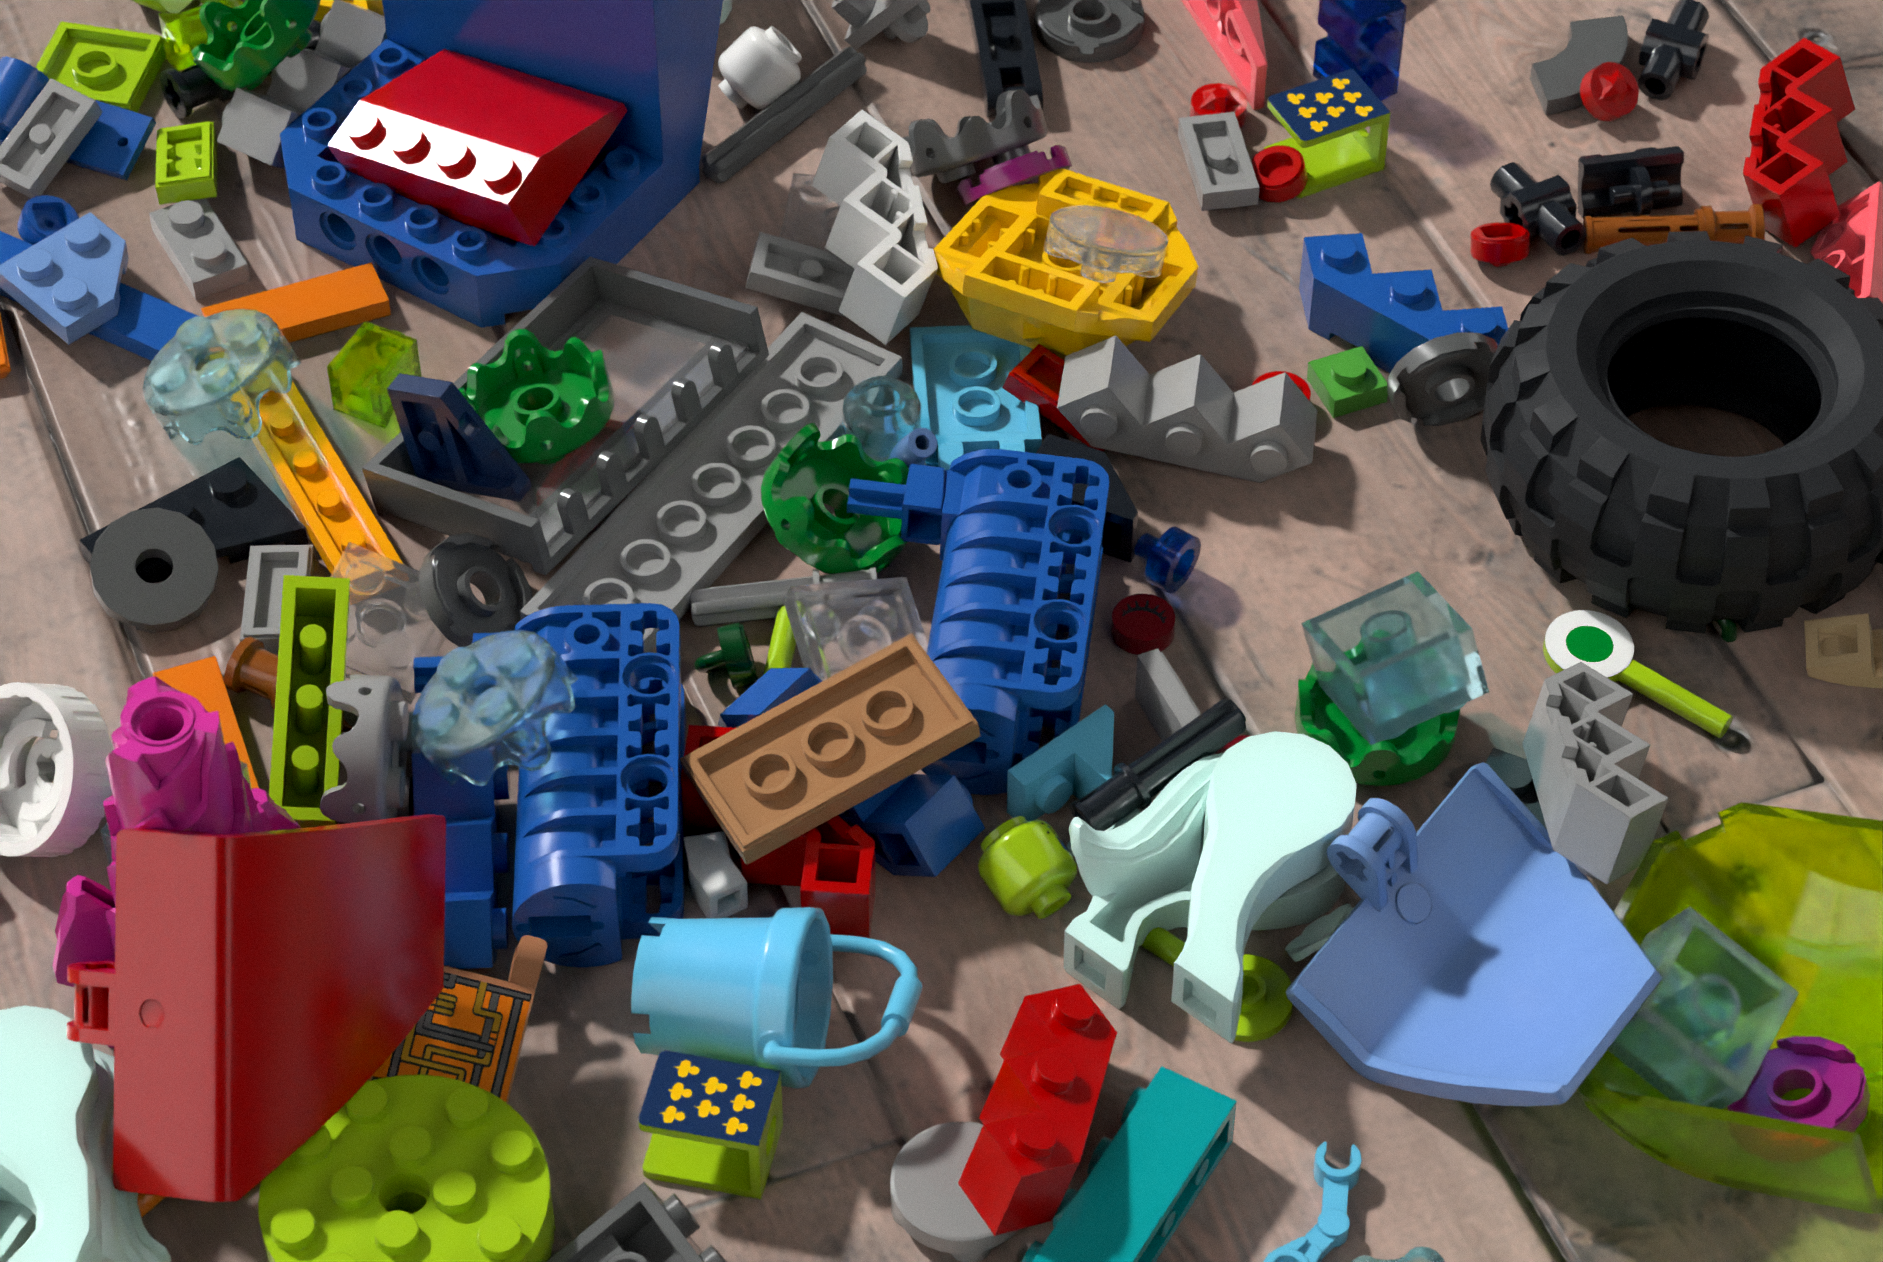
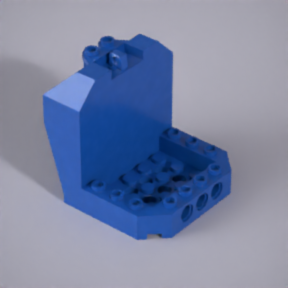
[280,0,723,328]

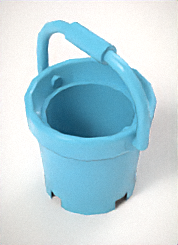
[631,907,923,1089]

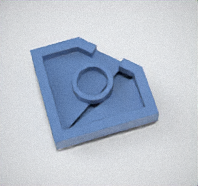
[0,212,129,344]

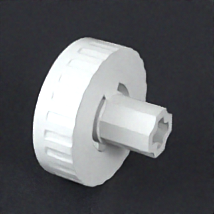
[0,682,114,857]

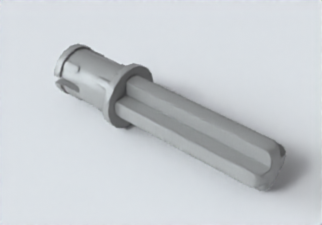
[690,567,880,627]

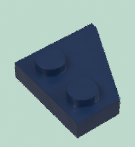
[387,373,532,502]

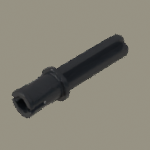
[1070,699,1246,831]

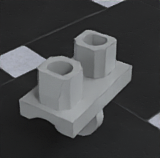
[831,0,931,50]

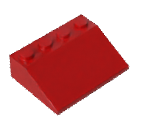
[328,49,628,247]

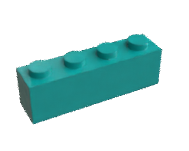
[1022,1066,1237,1262]

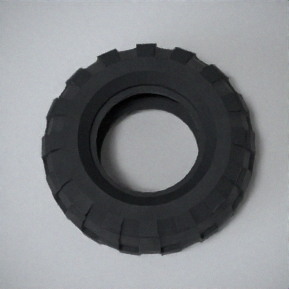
[1480,231,1883,634]

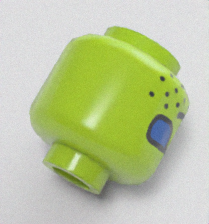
[978,816,1077,919]

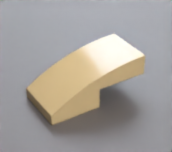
[1804,613,1883,689]

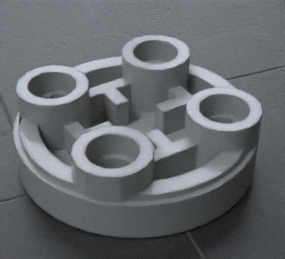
[890,1122,1018,1262]

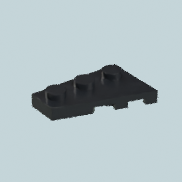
[79,457,308,583]

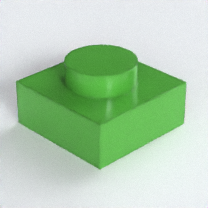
[1307,346,1388,418]

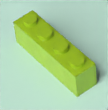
[269,575,350,828]

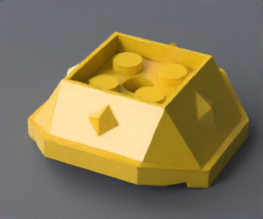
[934,168,1199,359]

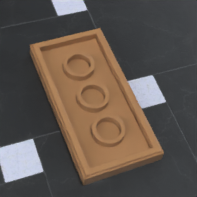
[680,633,981,865]

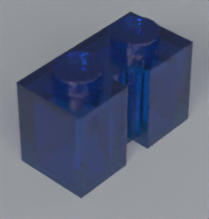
[1313,0,1407,101]

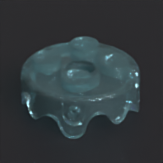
[142,309,301,445]
[411,630,578,787]

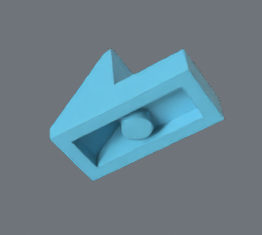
[1007,704,1114,821]

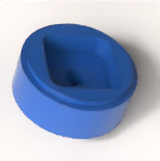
[17,195,79,245]

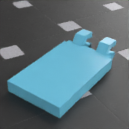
[910,325,1042,470]

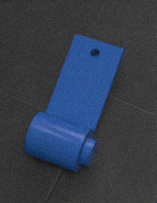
[0,56,156,181]

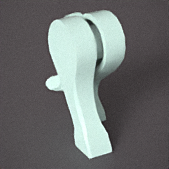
[1063,731,1357,1044]
[0,1005,171,1262]

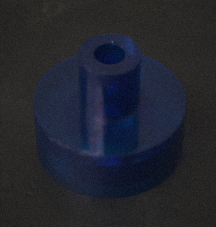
[1135,526,1201,594]

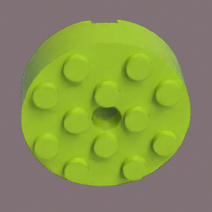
[258,1075,555,1262]

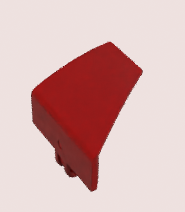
[67,814,446,1202]

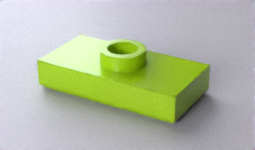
[155,121,217,205]

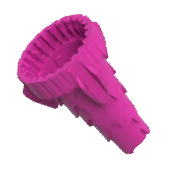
[53,676,302,1048]

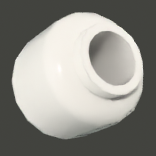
[718,26,802,110]

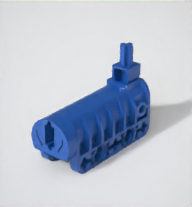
[847,449,1109,795]
[413,603,686,967]

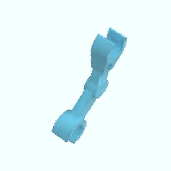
[1264,1142,1362,1262]

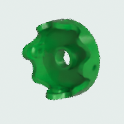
[192,0,320,91]
[458,329,614,465]
[761,423,909,574]
[1295,626,1462,786]

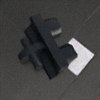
[1578,146,1684,219]

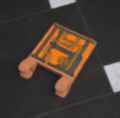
[368,935,547,1104]

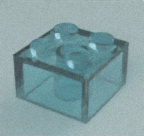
[1301,571,1489,745]
[1607,907,1799,1122]

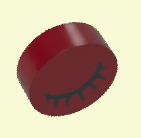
[1111,593,1175,655]

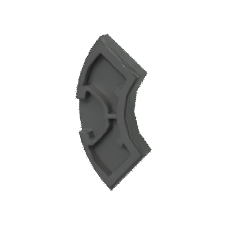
[1530,15,1628,115]

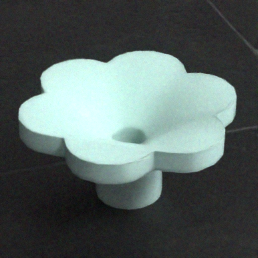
[1285,903,1353,962]

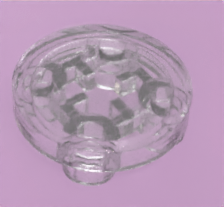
[1044,205,1168,283]

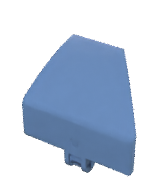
[1286,762,1662,1106]

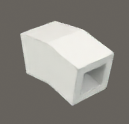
[683,831,748,919]

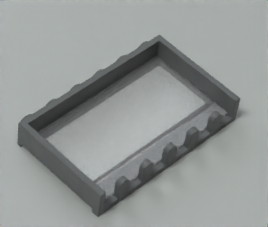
[362,257,769,575]

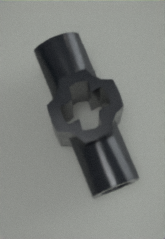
[1638,0,1709,100]
[1490,162,1587,256]

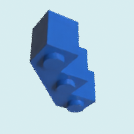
[1299,233,1508,381]
[720,668,985,877]
[412,744,510,969]

